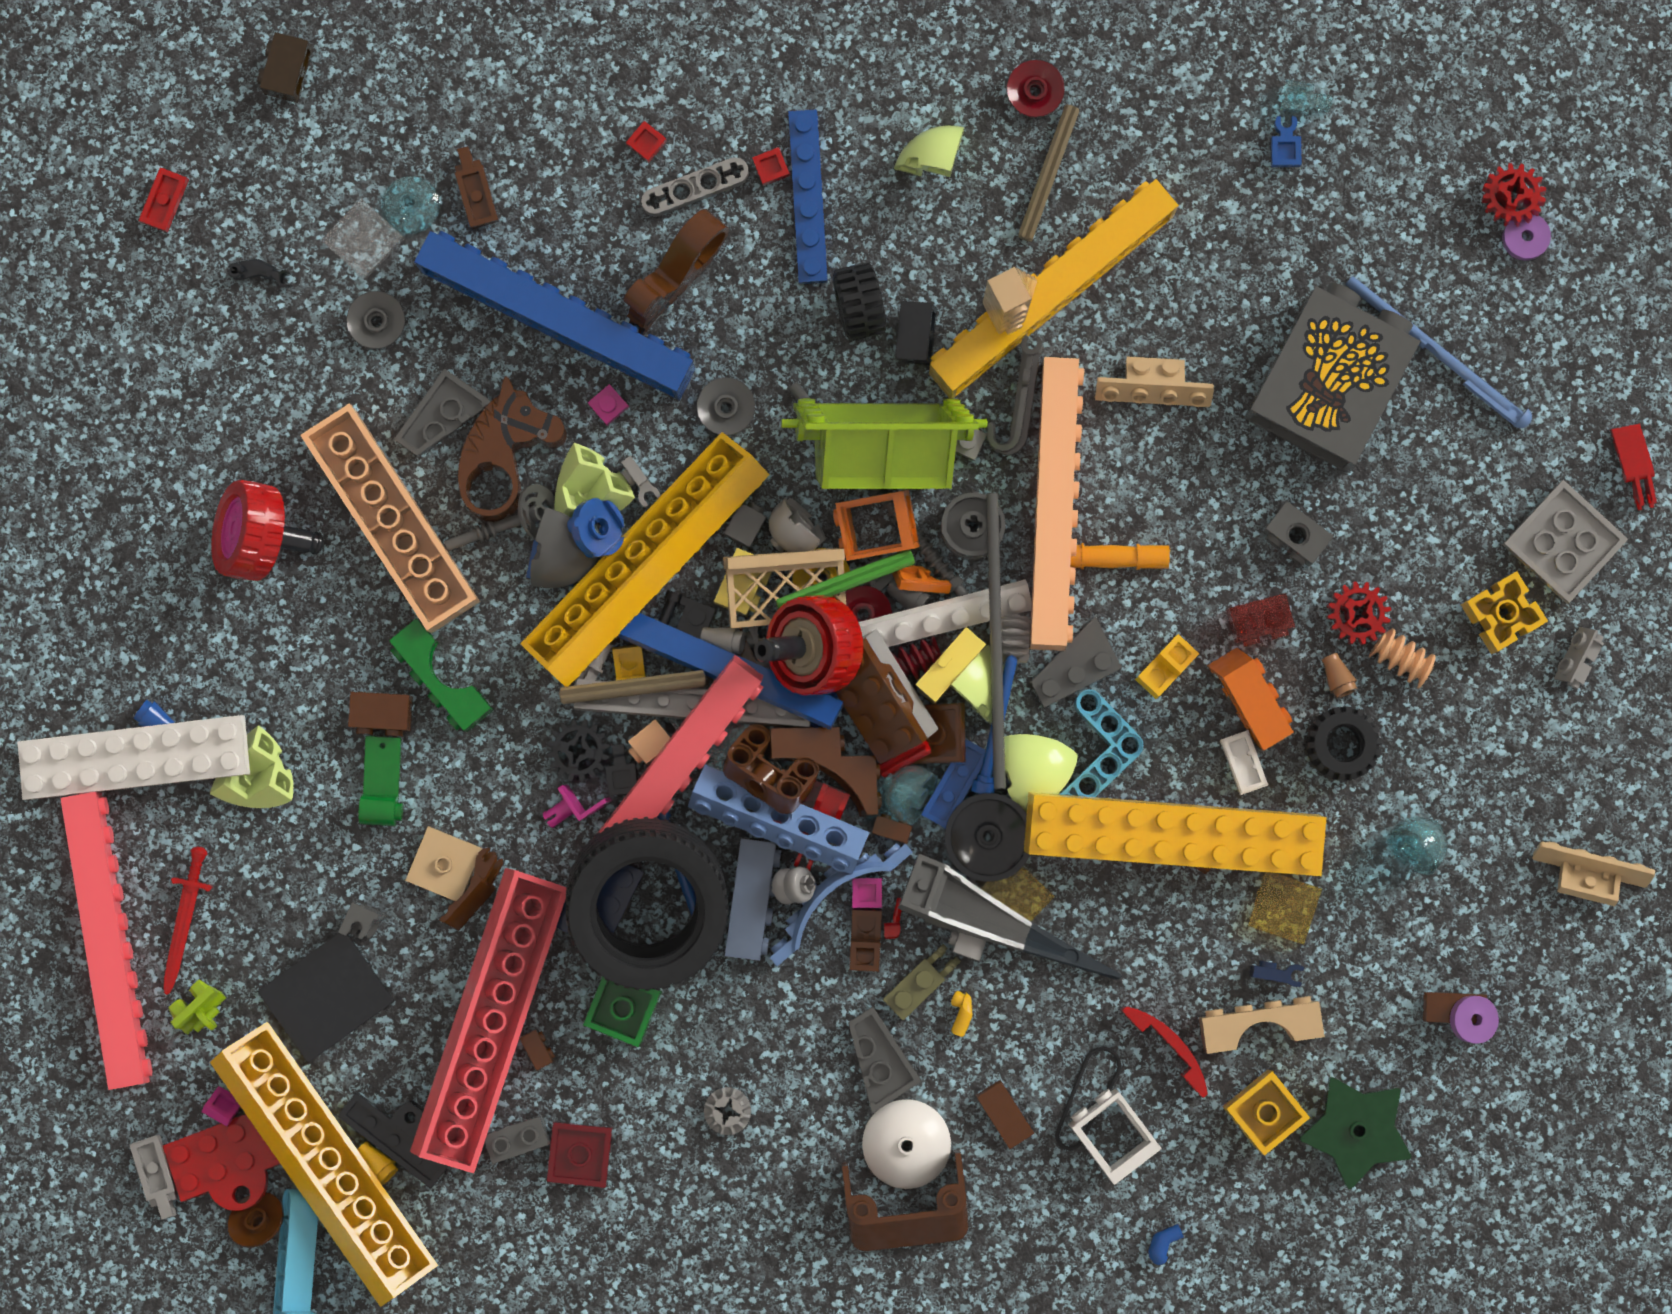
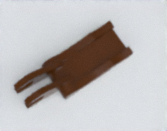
[439,848,503,931]

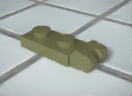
[883,944,961,1020]

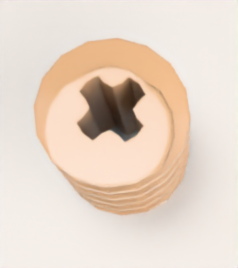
[1369,628,1436,689]

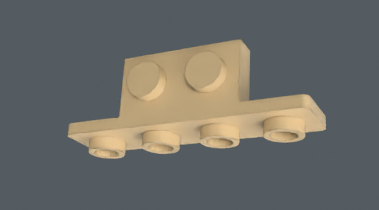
[1095,357,1214,407]
[1532,842,1655,906]

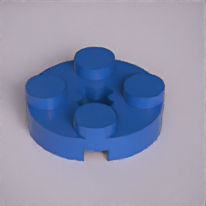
[567,498,625,558]

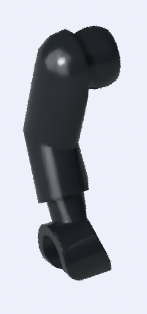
[227,259,294,289]

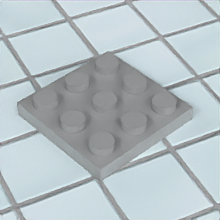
[1502,480,1628,604]

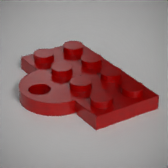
[162,1114,281,1211]

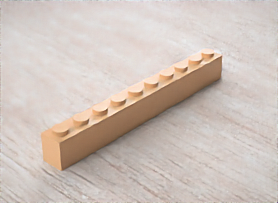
[1030,357,1084,651]

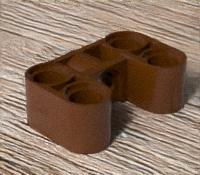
[723,724,819,814]

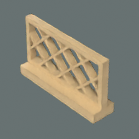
[723,548,846,628]

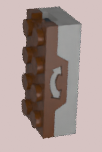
[835,629,938,764]

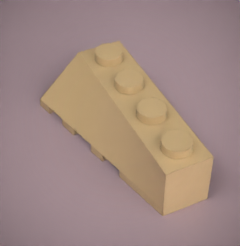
[982,267,1037,334]

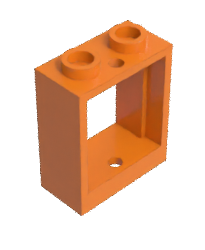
[833,489,920,561]

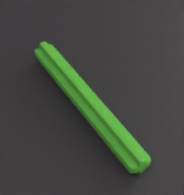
[776,550,915,609]

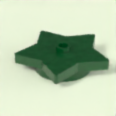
[1299,1077,1411,1189]

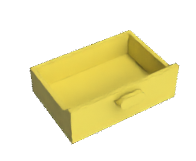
[915,627,986,704]

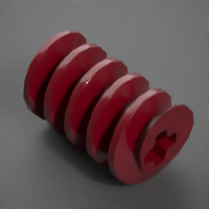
[891,636,941,681]

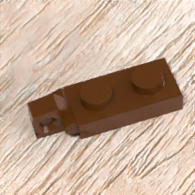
[455,146,499,229]

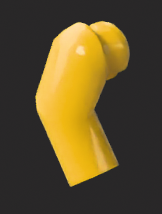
[951,991,973,1037]

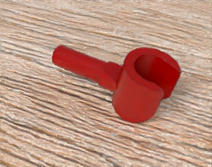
[884,898,902,939]

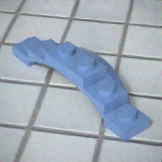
[769,843,913,966]

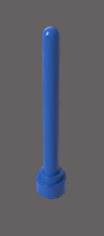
[971,655,1017,794]

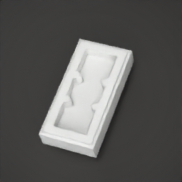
[1220,730,1268,795]

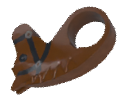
[623,209,729,335]
[458,376,567,522]

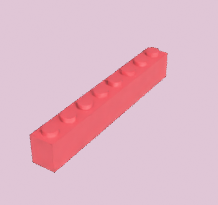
[594,655,763,838]

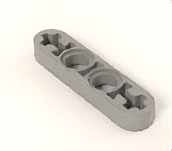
[641,157,749,217]

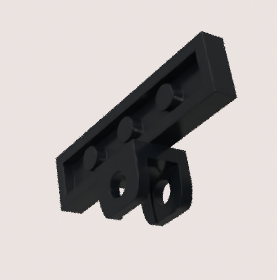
[338,1092,449,1189]

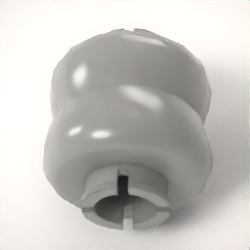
[771,866,816,905]

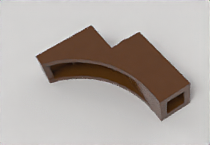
[765,727,882,817]

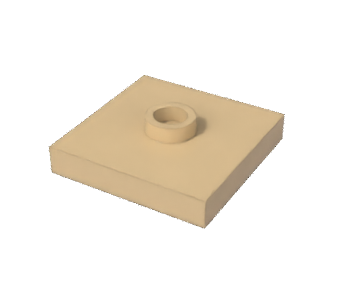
[405,826,483,901]

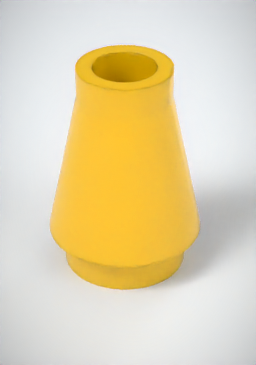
[357,1141,398,1185]

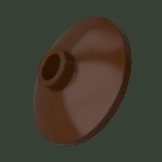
[228,1192,284,1248]

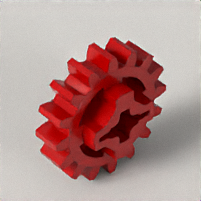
[1482,163,1547,227]
[1326,581,1391,645]

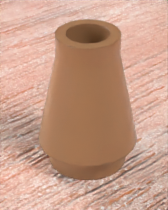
[1321,653,1358,699]

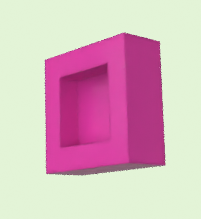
[588,384,629,426]
[852,878,882,908]
[202,1086,241,1126]

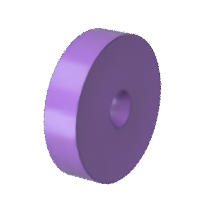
[1502,214,1551,261]
[1450,996,1499,1044]

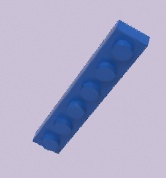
[788,110,828,284]

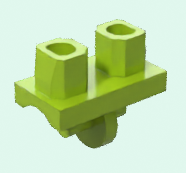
[168,979,226,1035]

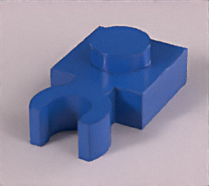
[1271,116,1302,167]

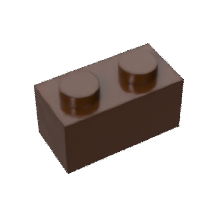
[872,813,912,844]
[519,1029,555,1071]

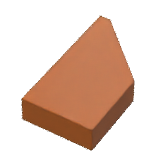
[892,565,952,594]

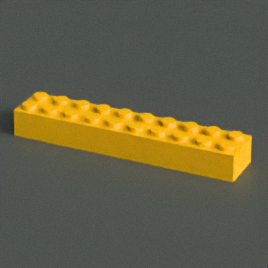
[929,179,1179,399]
[520,432,770,687]
[1024,792,1327,876]
[210,1022,438,1307]

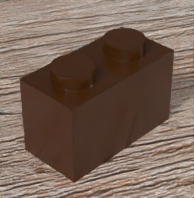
[348,692,413,737]

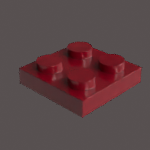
[547,1122,613,1188]

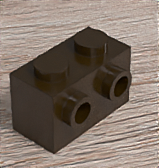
[257,32,313,103]

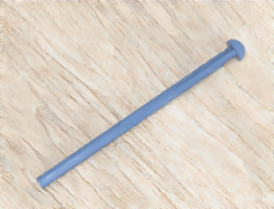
[1345,276,1532,428]

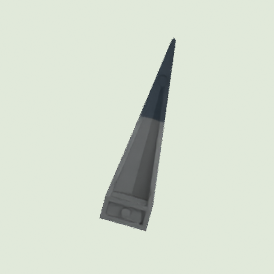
[898,854,1122,980]

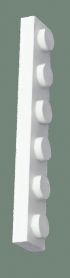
[858,579,1032,647]

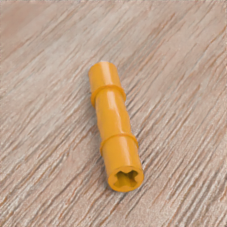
[1070,543,1170,570]

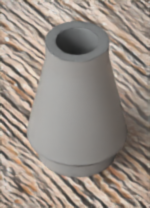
[700,627,746,654]

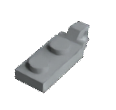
[130,1134,178,1220]

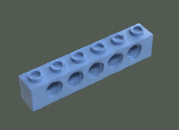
[688,764,869,875]

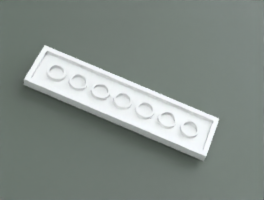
[17,715,250,800]

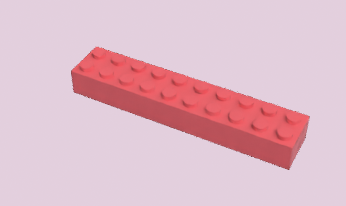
[410,868,566,1173]

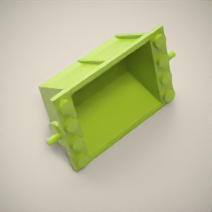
[781,398,988,489]

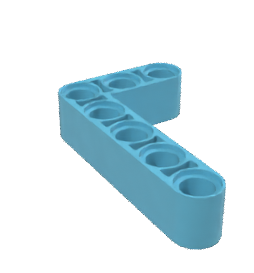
[1059,689,1144,797]
[273,1189,318,1314]

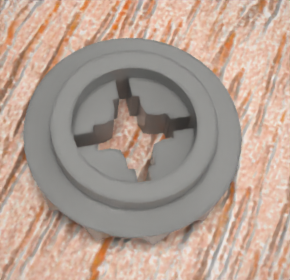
[704,1087,751,1135]

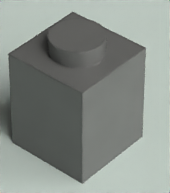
[724,502,767,550]

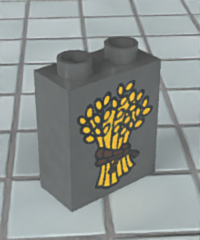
[1244,282,1421,473]

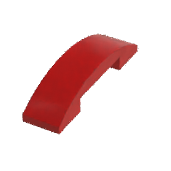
[1120,1006,1208,1098]

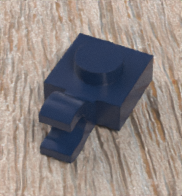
[1249,960,1304,987]

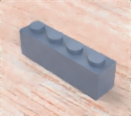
[725,838,781,961]

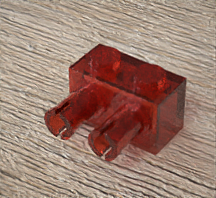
[1226,593,1295,647]

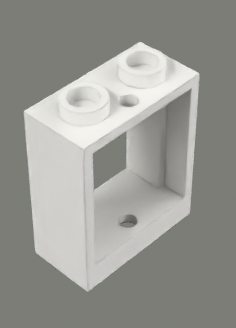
[1068,1089,1162,1185]

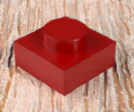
[626,121,667,163]
[752,147,790,186]

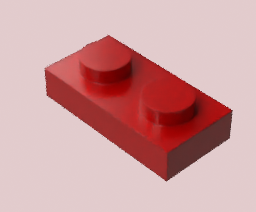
[138,167,189,233]

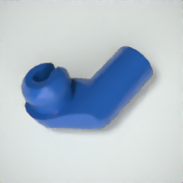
[1148,1224,1184,1265]

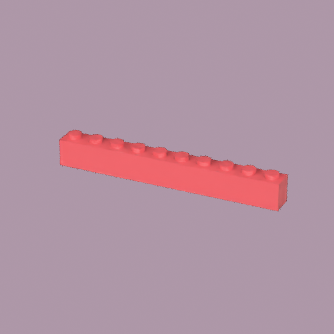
[60,792,152,1090]

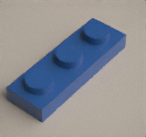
[921,739,986,829]

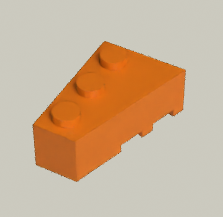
[1207,647,1294,751]

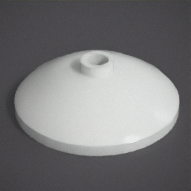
[862,1099,951,1189]

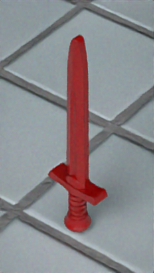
[164,846,213,995]

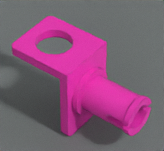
[542,784,612,828]

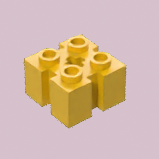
[1460,571,1548,654]

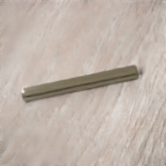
[1018,104,1079,241]
[559,670,706,704]

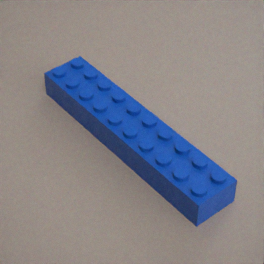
[414,231,695,401]

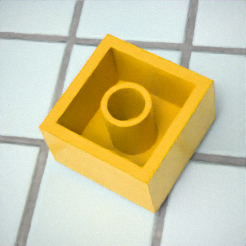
[1222,1070,1310,1156]

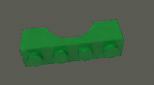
[389,618,494,732]

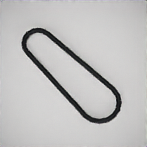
[1055,1046,1122,1151]

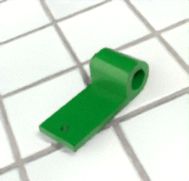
[358,736,403,826]

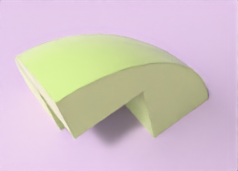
[894,125,964,177]
[554,443,635,517]
[951,645,1004,725]
[210,725,294,808]
[1004,734,1078,814]

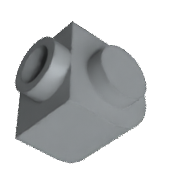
[948,930,986,961]

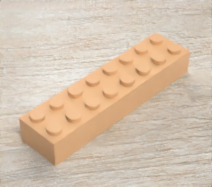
[300,403,480,634]

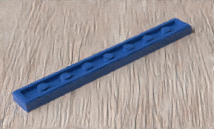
[618,613,843,730]

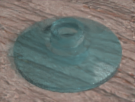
[382,176,440,234]

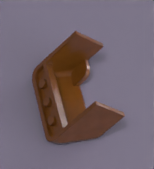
[842,1149,968,1251]

